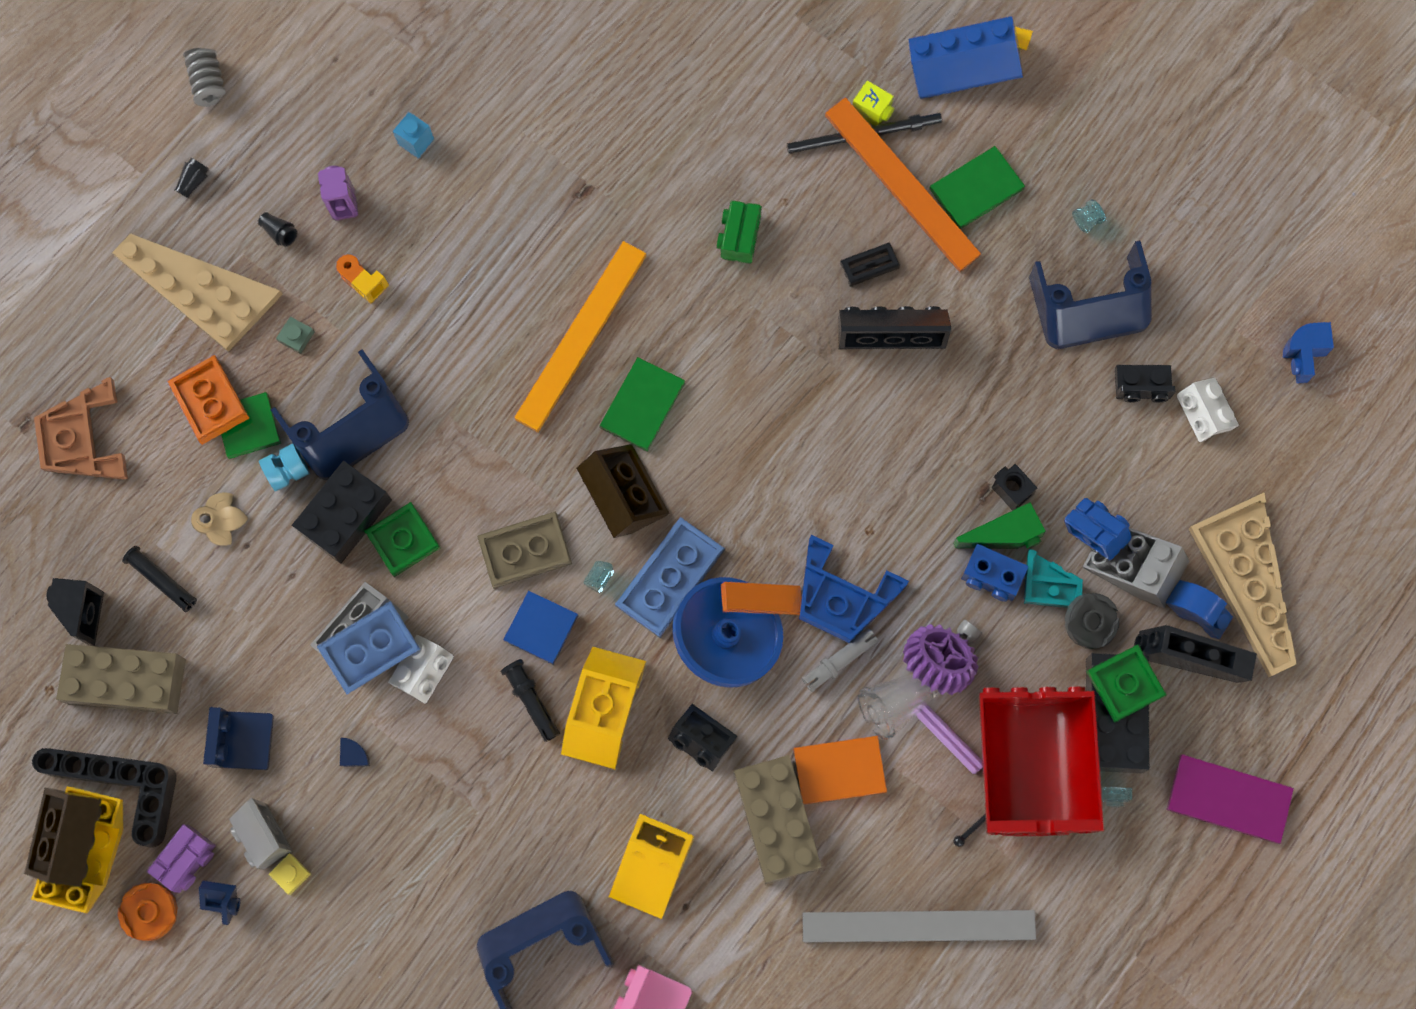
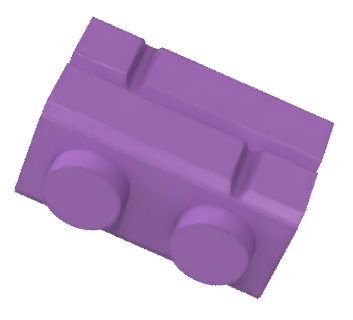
[318,166,359,220]
[147,824,216,893]

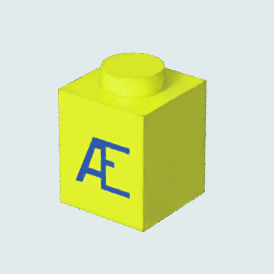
[852,80,894,126]

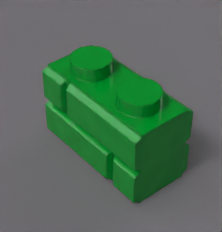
[717,200,762,264]

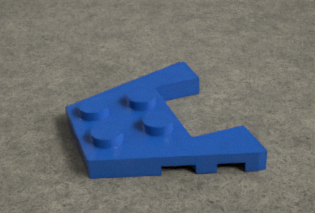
[799,535,909,643]

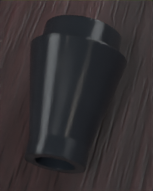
[174,158,209,198]
[258,212,297,247]

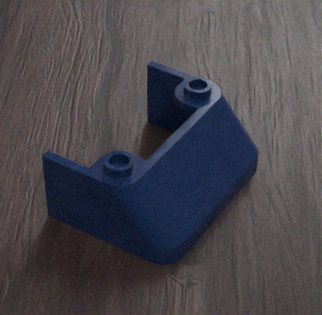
[1029,241,1152,349]
[271,349,409,480]
[477,891,615,1009]

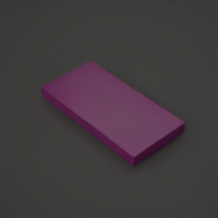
[1166,754,1294,844]

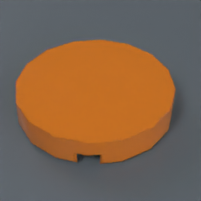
[118,883,178,941]

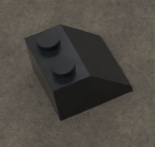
[46,578,104,646]

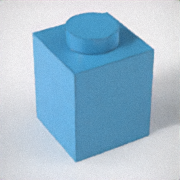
[393,112,434,159]

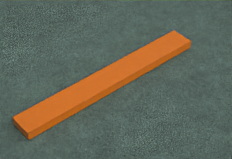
[825,97,981,272]

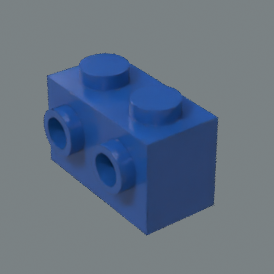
[961,544,1029,602]

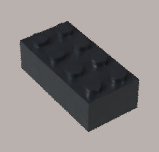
[1086,653,1150,773]

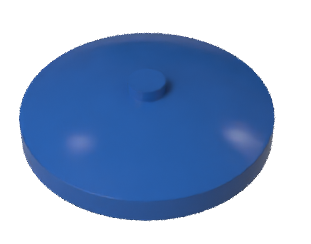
[673,577,783,688]

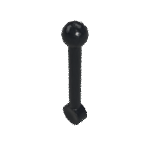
[953,814,986,847]

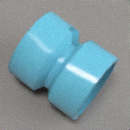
[259,443,310,492]

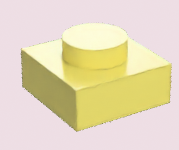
[269,853,311,895]

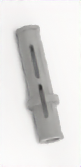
[802,628,879,692]

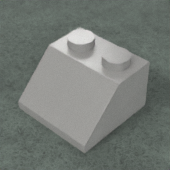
[229,798,293,870]

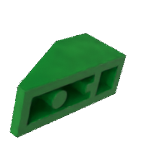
[953,502,1046,549]

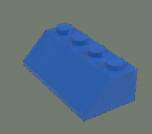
[908,16,1023,99]

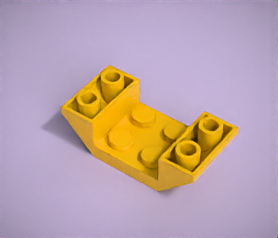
[561,647,646,770]
[31,786,123,913]

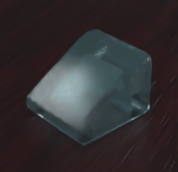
[583,561,614,593]

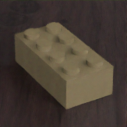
[56,644,186,714]
[734,755,821,885]

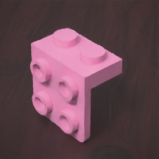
[614,965,692,1009]

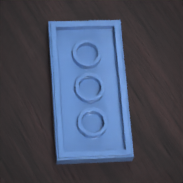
[615,517,725,638]

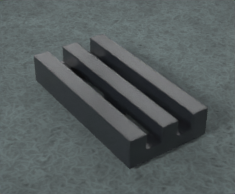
[840,242,900,287]

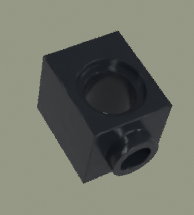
[992,464,1038,511]

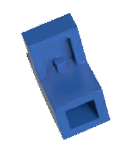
[1283,322,1334,383]
[1165,580,1234,640]

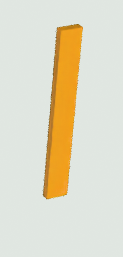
[514,241,646,433]

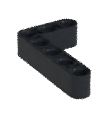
[32,748,176,848]

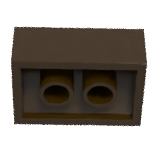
[576,444,669,538]
[24,788,102,887]

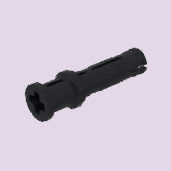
[500,659,561,742]

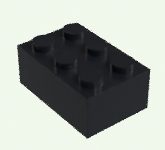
[292,461,392,564]

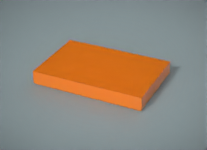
[167,355,250,445]
[793,736,887,805]

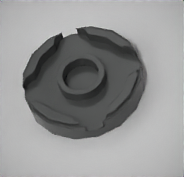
[1065,593,1119,649]

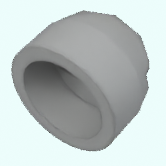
[957,619,982,644]

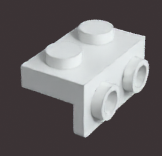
[1177,378,1239,442]
[388,635,454,703]

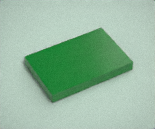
[929,146,1025,229]
[599,357,685,452]

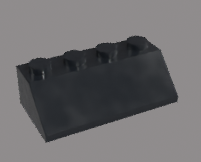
[838,306,951,349]

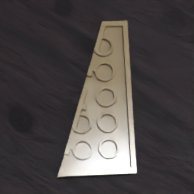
[112,234,283,352]
[1189,493,1297,677]

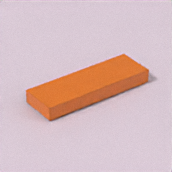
[721,582,801,615]

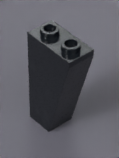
[1134,625,1257,683]

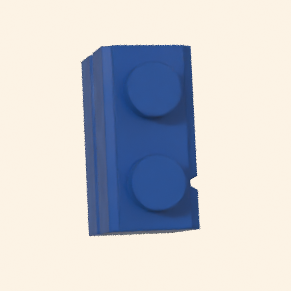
[1064,498,1132,560]

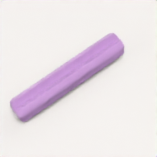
[917,705,983,774]

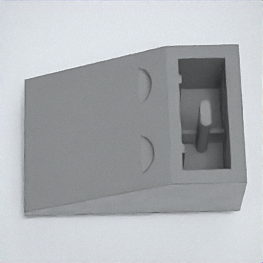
[1083,528,1189,608]

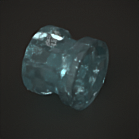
[1072,199,1106,233]

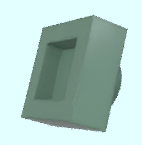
[276,317,315,354]

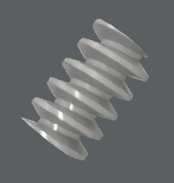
[183,48,225,107]

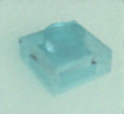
[1101,787,1132,807]

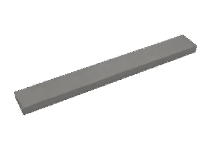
[802,910,1036,942]

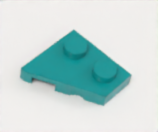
[1024,549,1083,608]

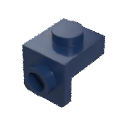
[199,880,241,925]

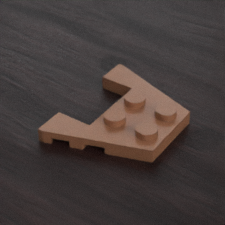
[34,377,128,480]

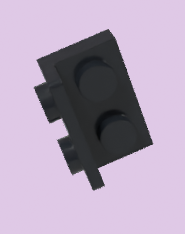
[1115,365,1176,403]
[668,704,738,771]

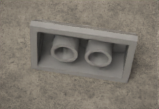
[310,582,409,655]

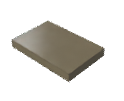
[477,511,572,589]

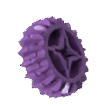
[903,624,979,695]

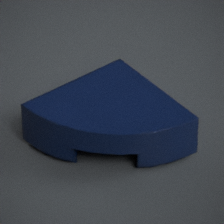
[340,738,370,767]

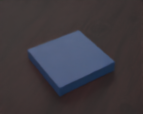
[503,591,579,665]

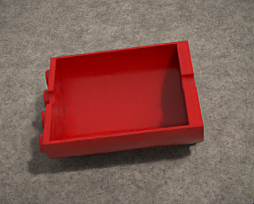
[979,686,1104,836]

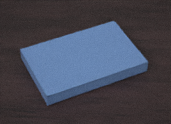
[317,601,420,694]

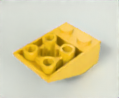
[609,814,694,919]

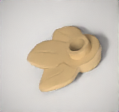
[191,492,248,546]

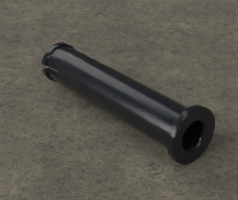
[122,545,197,612]

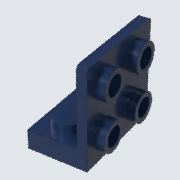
[203,707,274,770]

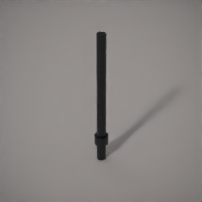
[787,113,942,154]

